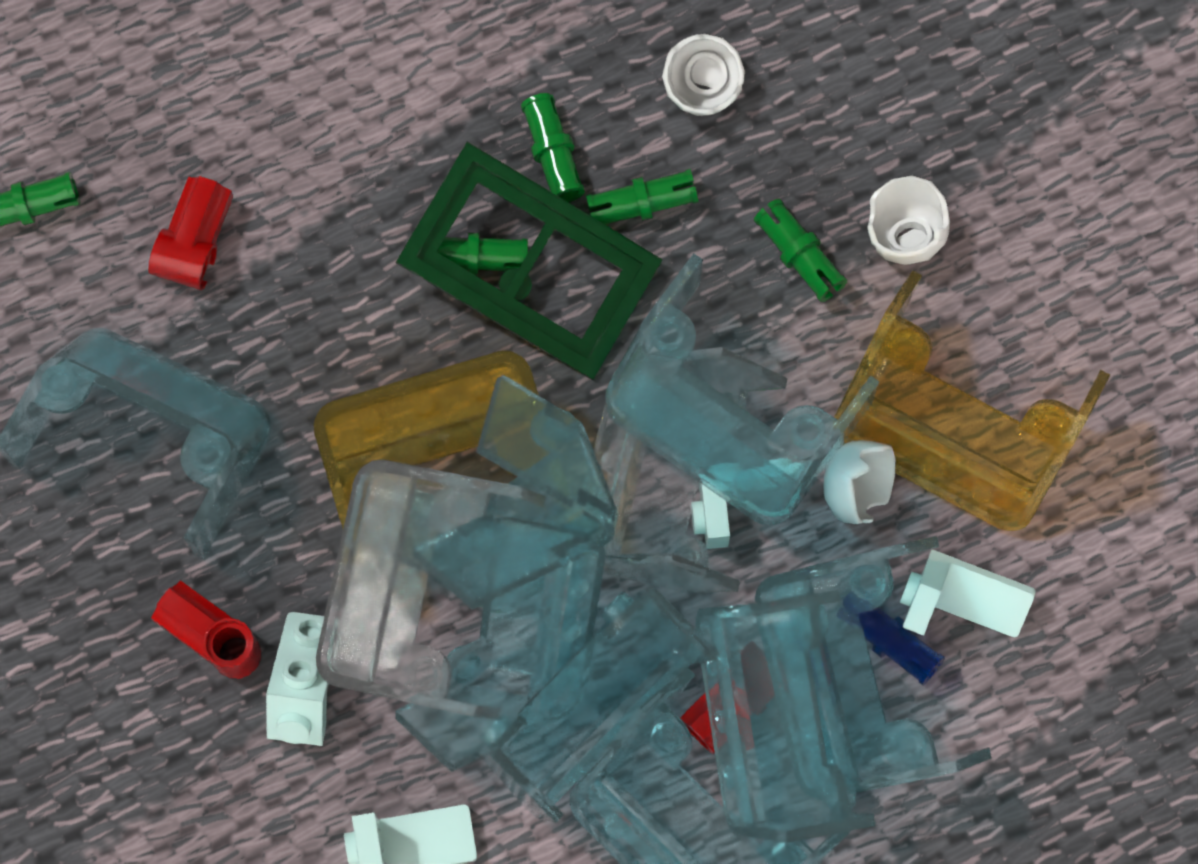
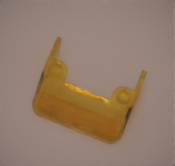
[833,270,1110,531]
[314,351,573,584]

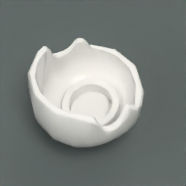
[662,34,745,116]
[867,175,950,265]
[823,440,896,524]

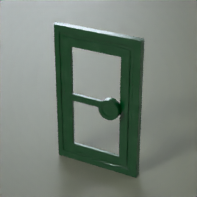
[395,142,663,380]

